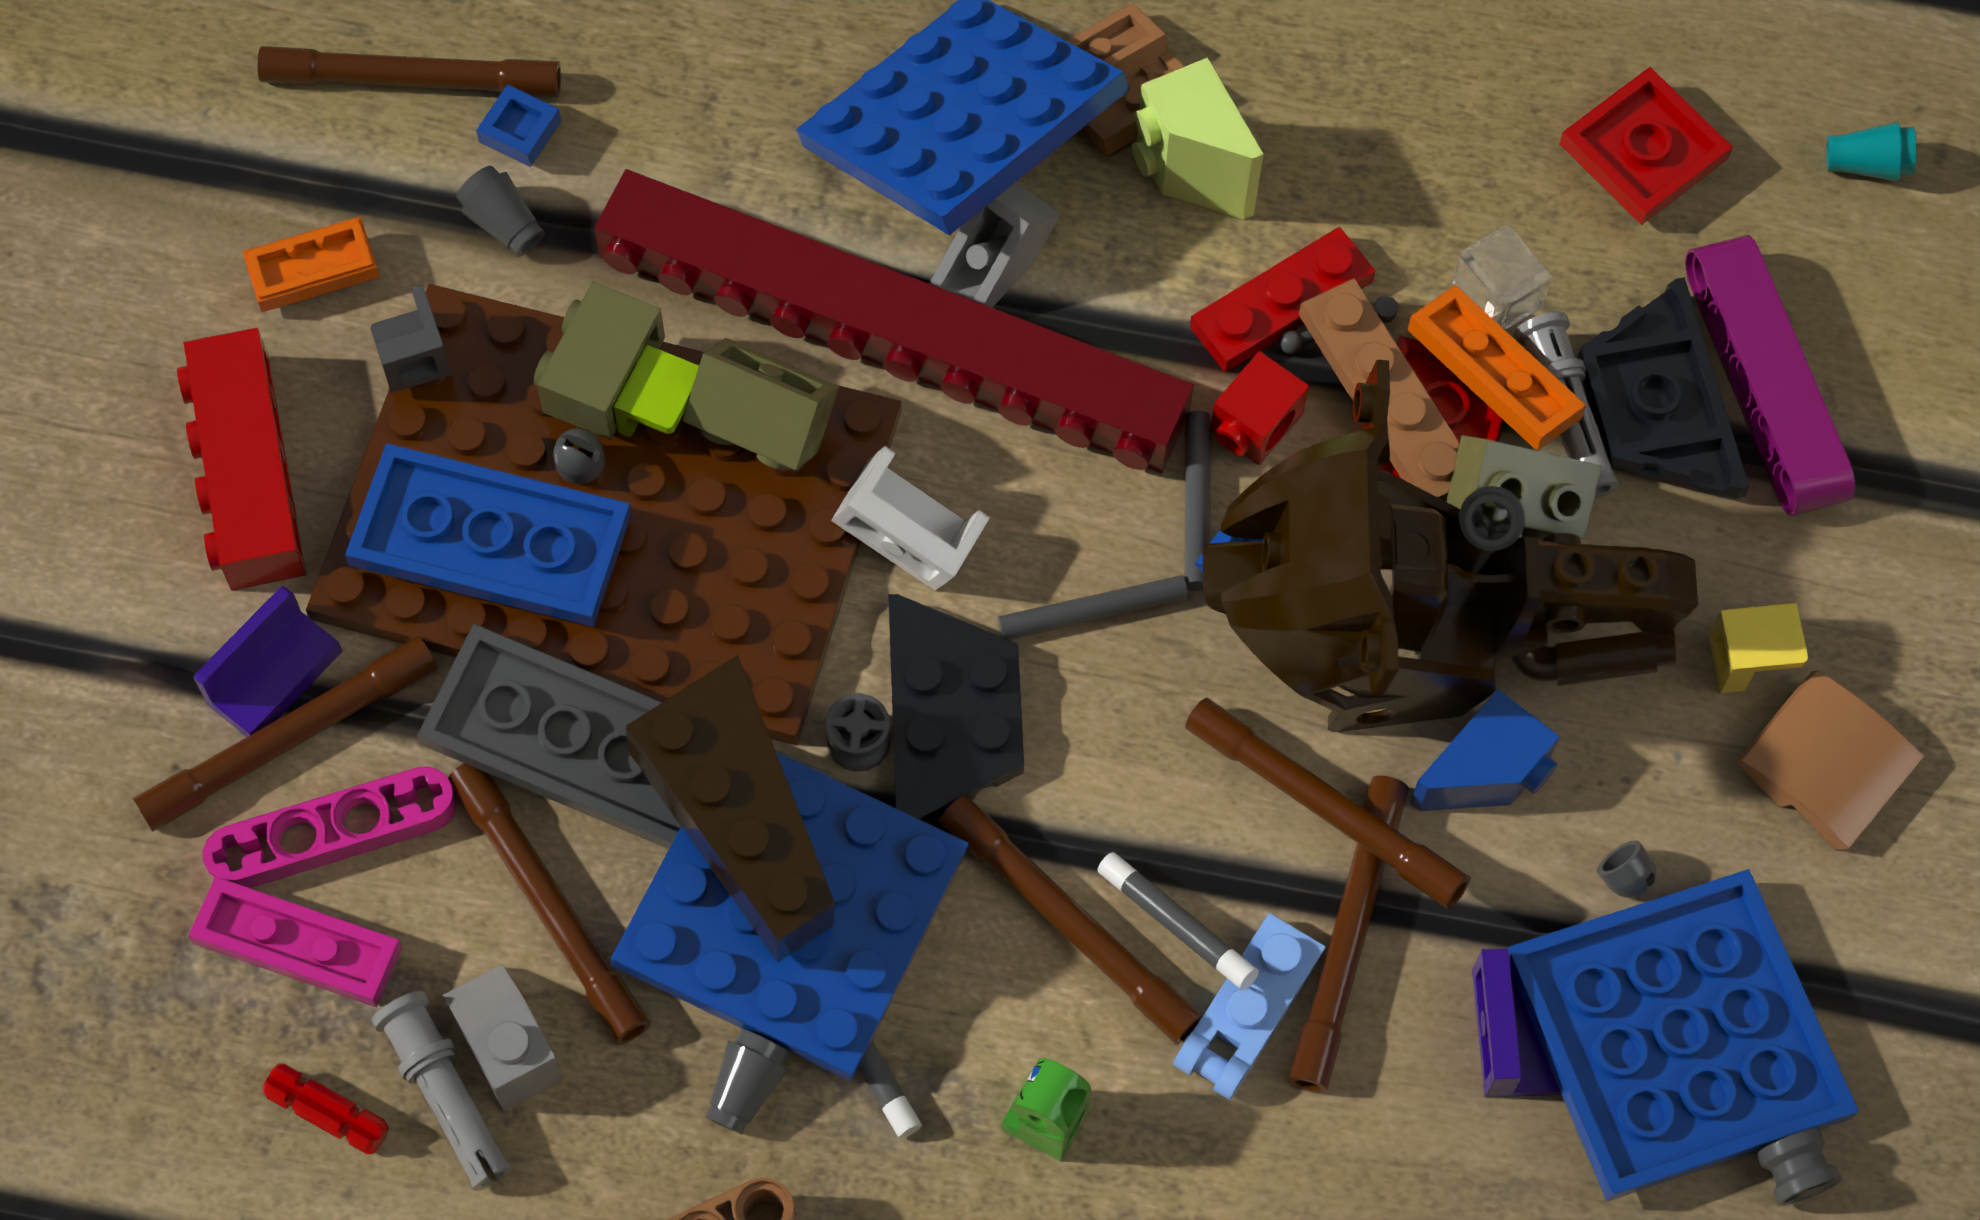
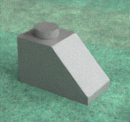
[929,182,1061,307]
[443,964,563,1112]

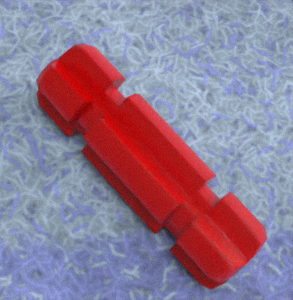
[262,1063,389,1154]

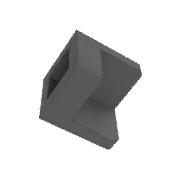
[370,285,451,393]

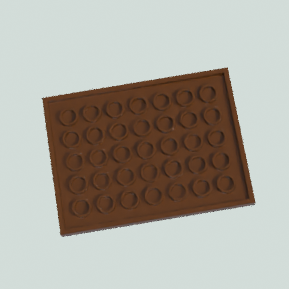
[306,284,902,746]

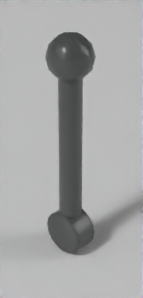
[1279,296,1399,355]

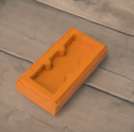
[242,216,380,313]

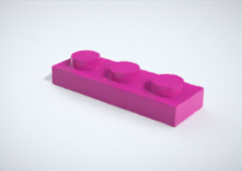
[188,876,403,1008]

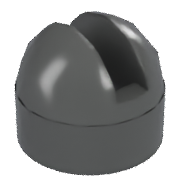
[553,428,605,484]
[1597,840,1656,899]

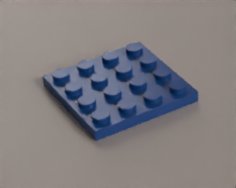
[796,0,1130,236]
[611,752,968,1082]
[1508,869,1859,1202]

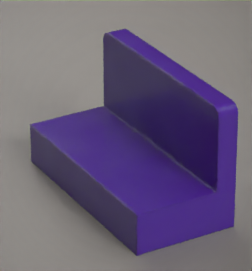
[194,586,343,737]
[1472,948,1561,1098]

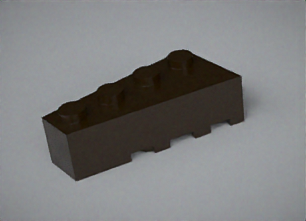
[626,655,835,963]

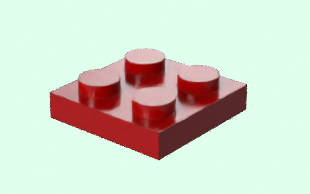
[1559,67,1733,225]

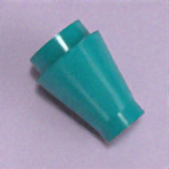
[1826,121,1916,182]

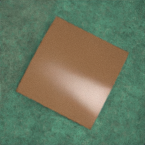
[1066,3,1185,157]
[1736,670,1924,850]

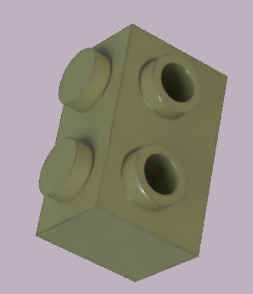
[534,281,665,440]
[682,338,839,470]
[1446,435,1601,541]

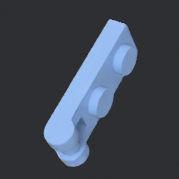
[1173,913,1326,1101]

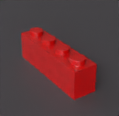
[177,327,307,591]

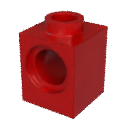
[1211,351,1309,465]

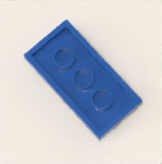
[345,443,632,627]

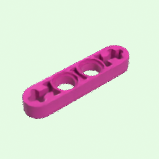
[202,766,457,888]

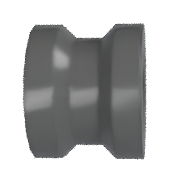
[825,693,891,772]
[1756,1128,1842,1206]

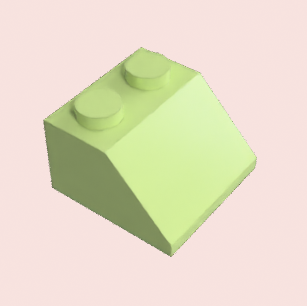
[1132,57,1264,220]

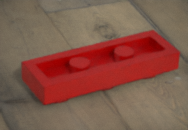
[1190,226,1376,373]

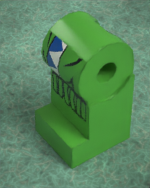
[1002,1057,1091,1162]

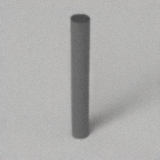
[1184,410,1211,591]
[998,575,1188,640]

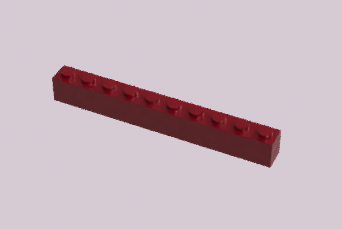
[594,169,1194,473]

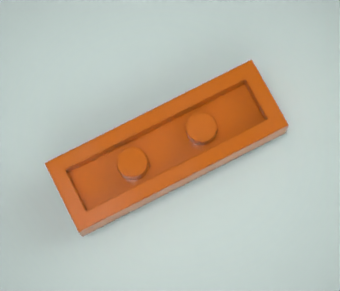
[1408,284,1586,451]

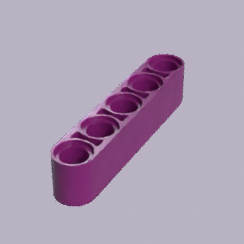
[1685,235,1855,516]

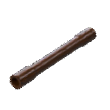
[258,46,561,97]
[133,636,438,832]
[1186,697,1471,909]
[448,763,651,1045]
[1288,775,1409,1093]
[939,795,1203,1045]

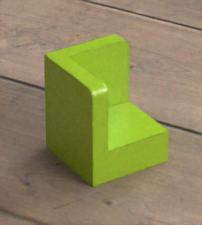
[614,345,699,437]

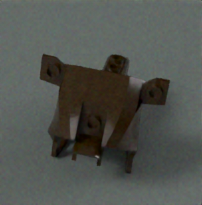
[1203,360,1698,732]

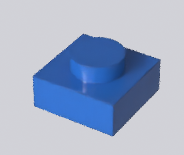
[476,84,561,167]

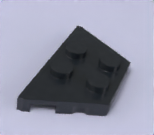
[1577,277,1749,499]
[888,594,1024,820]

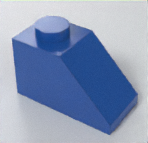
[1410,689,1560,811]

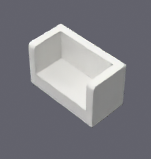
[831,446,990,591]

